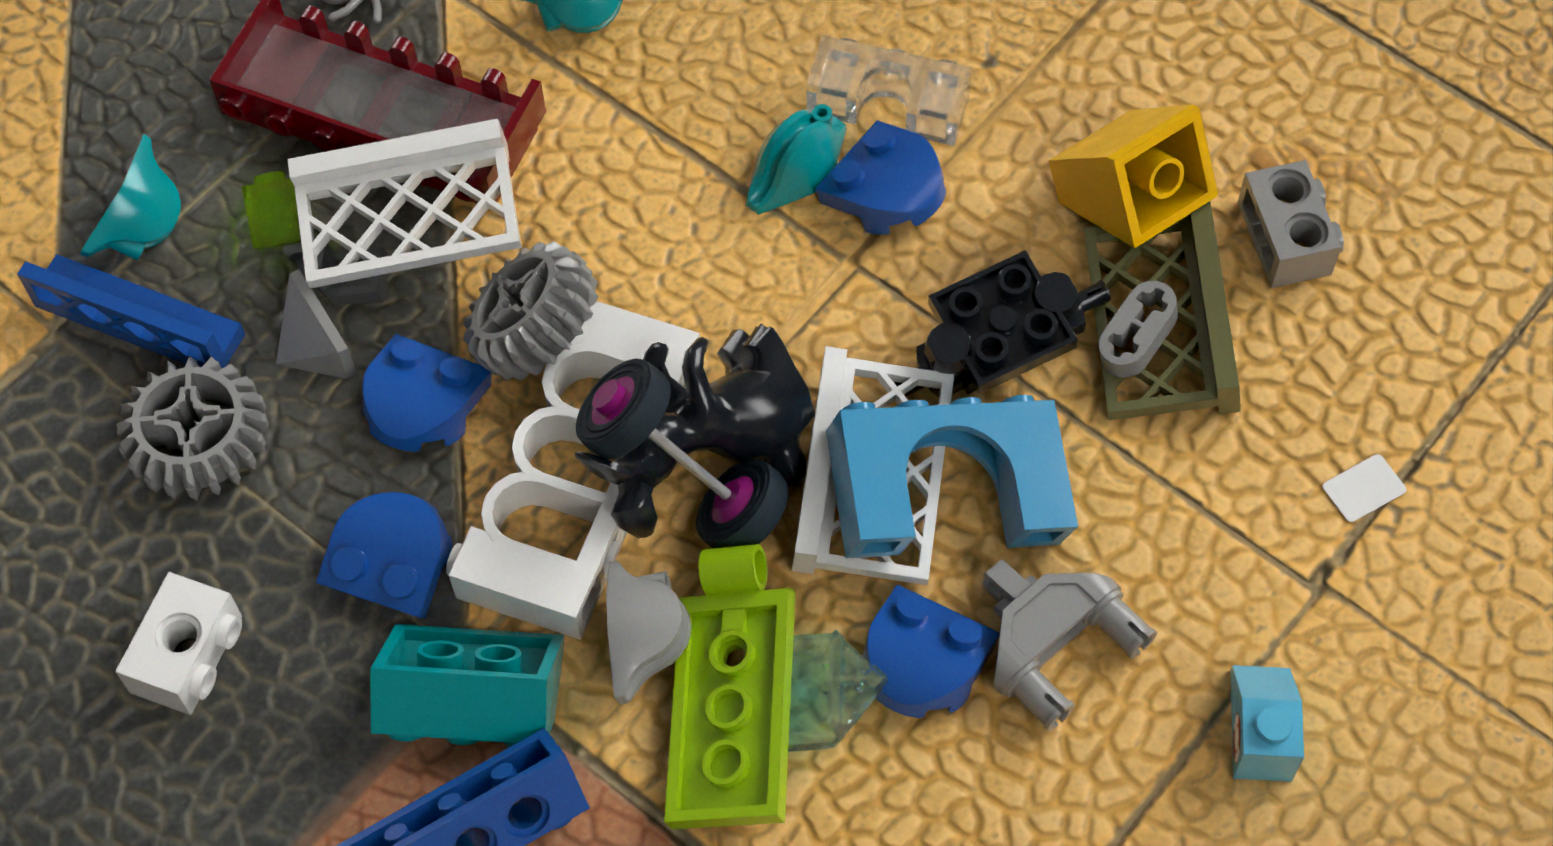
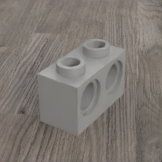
[1237,160,1344,288]

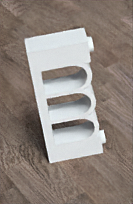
[446,301,700,640]

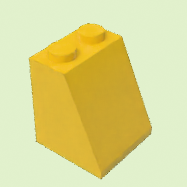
[1048,104,1218,248]

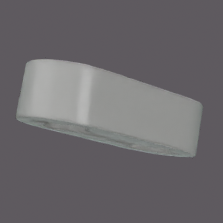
[1099,281,1178,378]

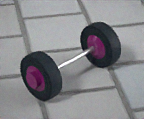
[576,358,788,548]

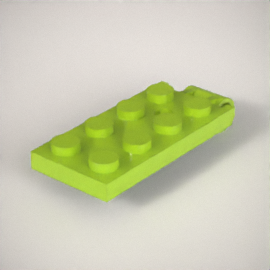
[664,544,796,830]

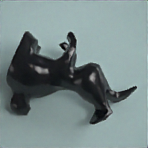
[575,324,815,538]

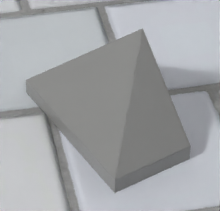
[276,269,357,379]

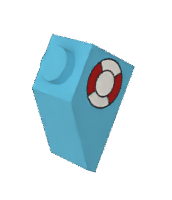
[1230,665,1304,782]

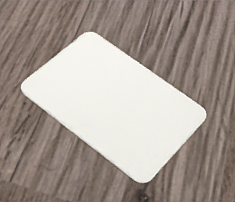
[1323,454,1407,522]

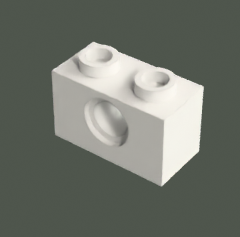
[115,572,242,715]

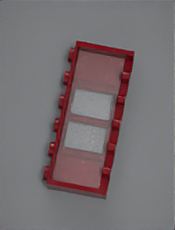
[209,0,546,203]

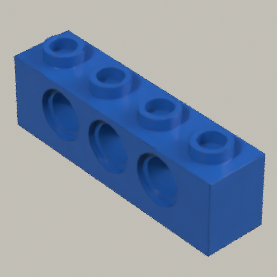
[336,728,590,846]

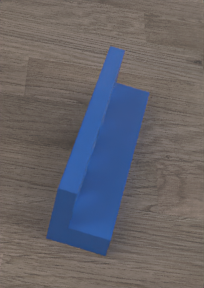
[17,254,245,368]

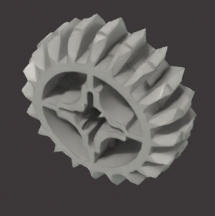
[463,241,598,381]
[116,355,269,501]

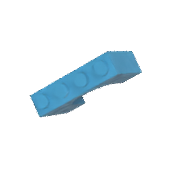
[826,395,1078,558]

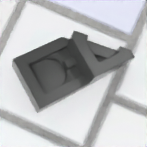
[283,243,389,304]

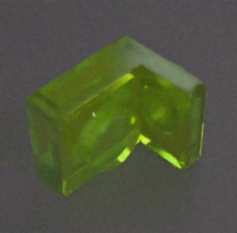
[242,171,301,251]

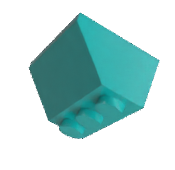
[370,624,564,747]

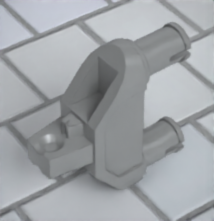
[983,559,1157,732]

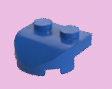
[815,120,946,235]
[362,334,492,452]
[316,492,452,618]
[860,584,1000,718]

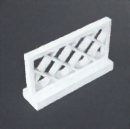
[288,118,522,288]
[791,346,954,585]

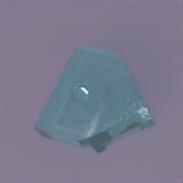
[788,630,888,752]

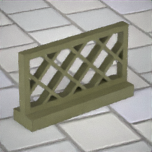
[1084,201,1241,420]

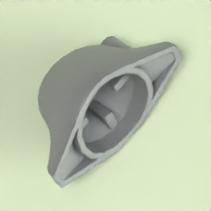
[606,561,691,705]

